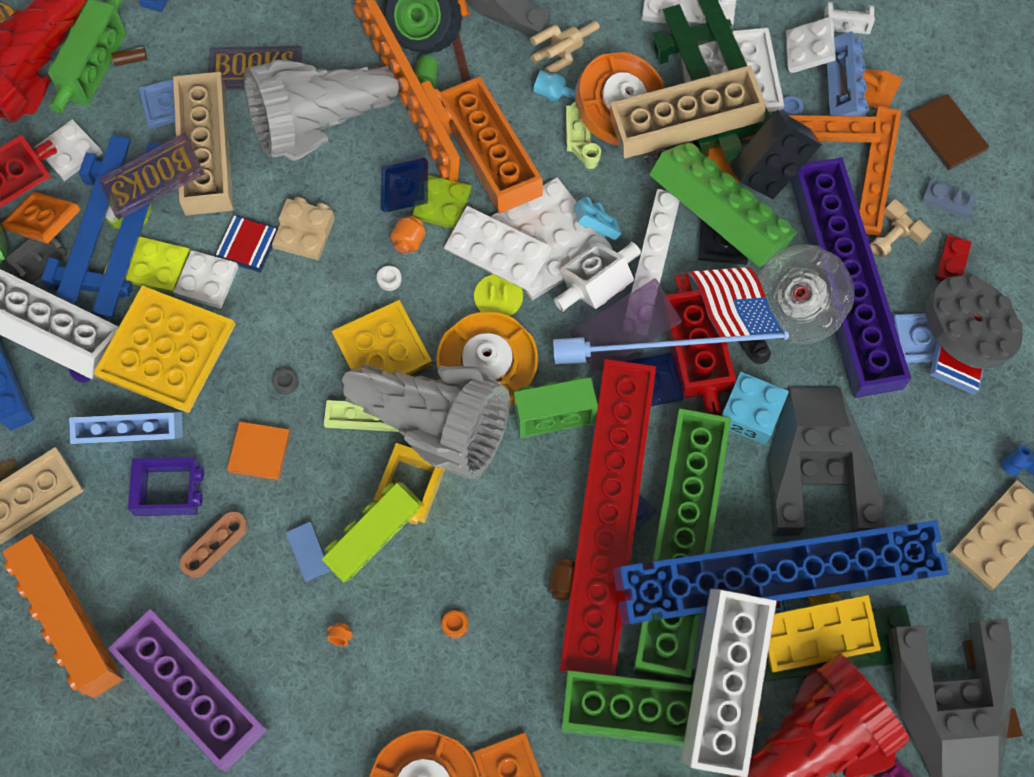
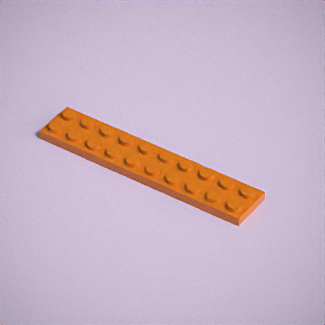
[353,0,460,182]

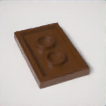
[907,94,989,170]

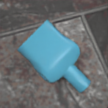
[533,70,575,101]

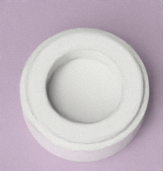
[377,266,402,291]

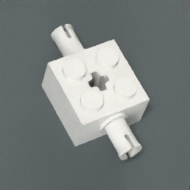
[554,241,641,312]

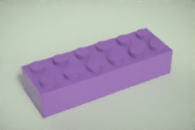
[108,609,268,772]

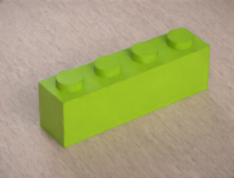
[321,482,424,583]

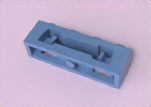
[827,31,868,116]

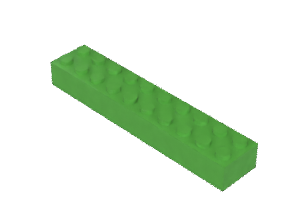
[633,408,731,683]

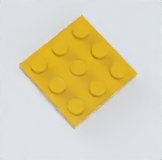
[332,300,433,375]

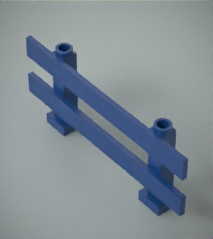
[41,135,168,319]

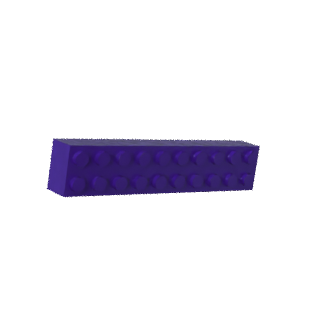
[790,157,911,398]

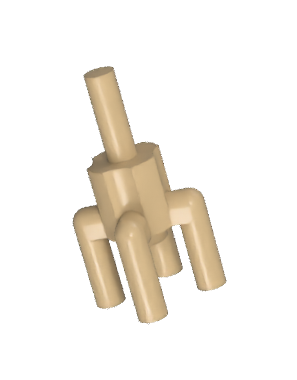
[530,21,600,73]

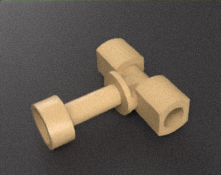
[870,199,932,258]

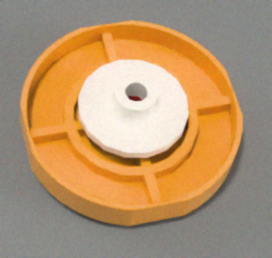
[437,312,538,406]

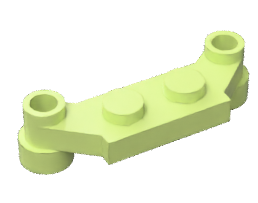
[566,101,601,169]

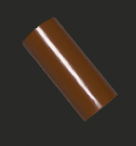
[111,46,147,67]

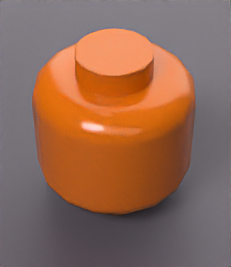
[390,216,426,254]

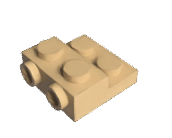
[272,197,335,260]

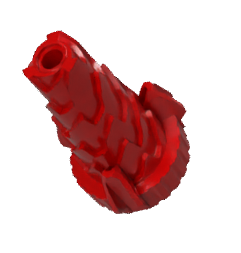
[0,0,86,123]
[731,653,910,777]

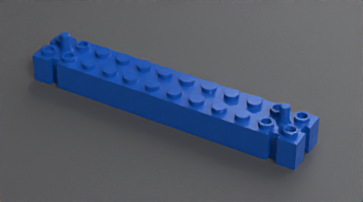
[613,520,949,625]

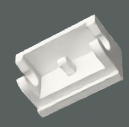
[824,2,875,34]

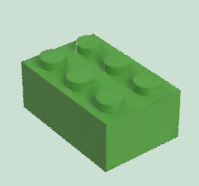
[514,376,598,438]

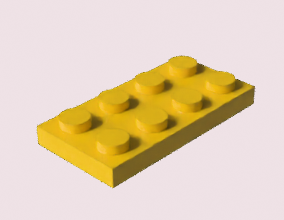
[767,595,881,672]

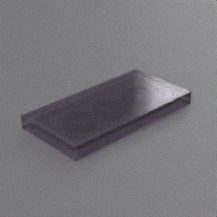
[569,278,683,375]

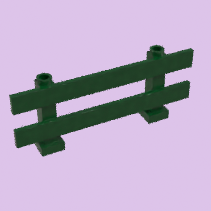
[652,0,773,163]

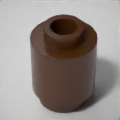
[547,559,575,601]

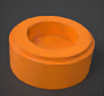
[441,610,469,638]

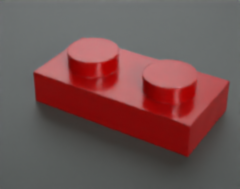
[935,234,972,281]

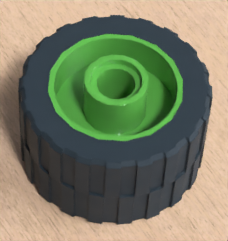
[385,0,462,53]

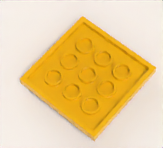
[93,286,236,413]

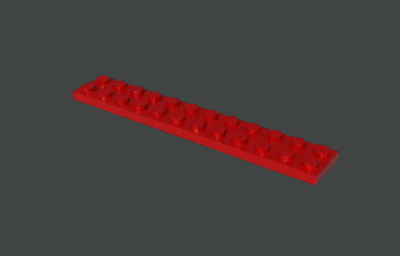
[559,359,656,676]

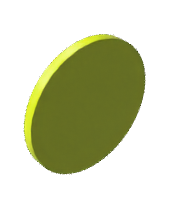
[474,274,523,316]

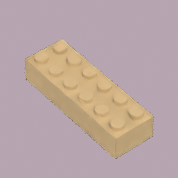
[610,65,766,159]
[173,72,234,216]

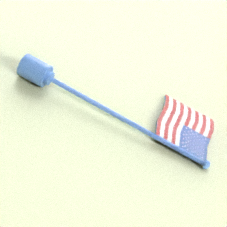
[553,267,789,365]

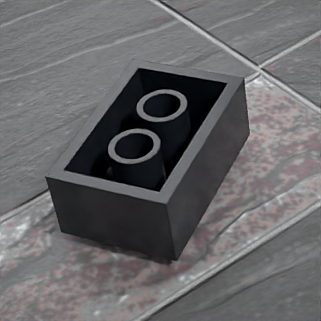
[730,109,822,199]

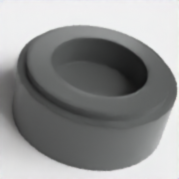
[272,369,299,395]

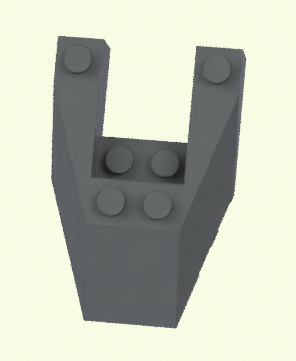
[768,387,886,536]
[887,618,1012,777]

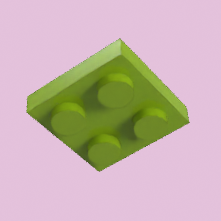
[412,175,472,229]

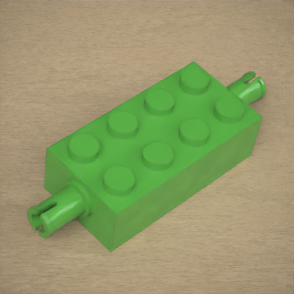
[48,0,127,114]

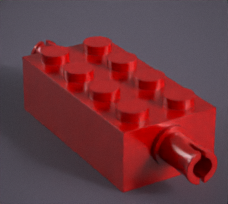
[0,135,57,208]
[661,273,736,416]

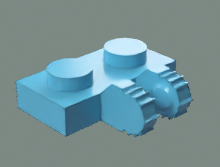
[573,196,622,240]

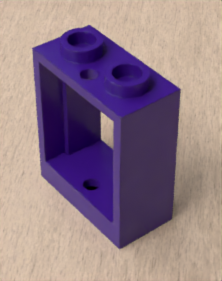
[128,457,204,516]

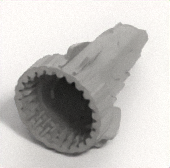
[244,60,399,161]
[342,365,510,479]

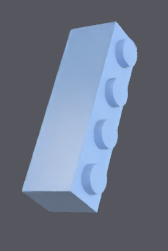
[69,412,183,444]

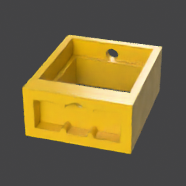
[373,443,445,524]

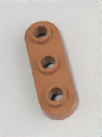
[180,512,248,578]

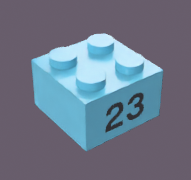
[722,372,789,445]

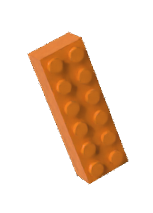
[440,76,543,214]
[2,534,124,698]

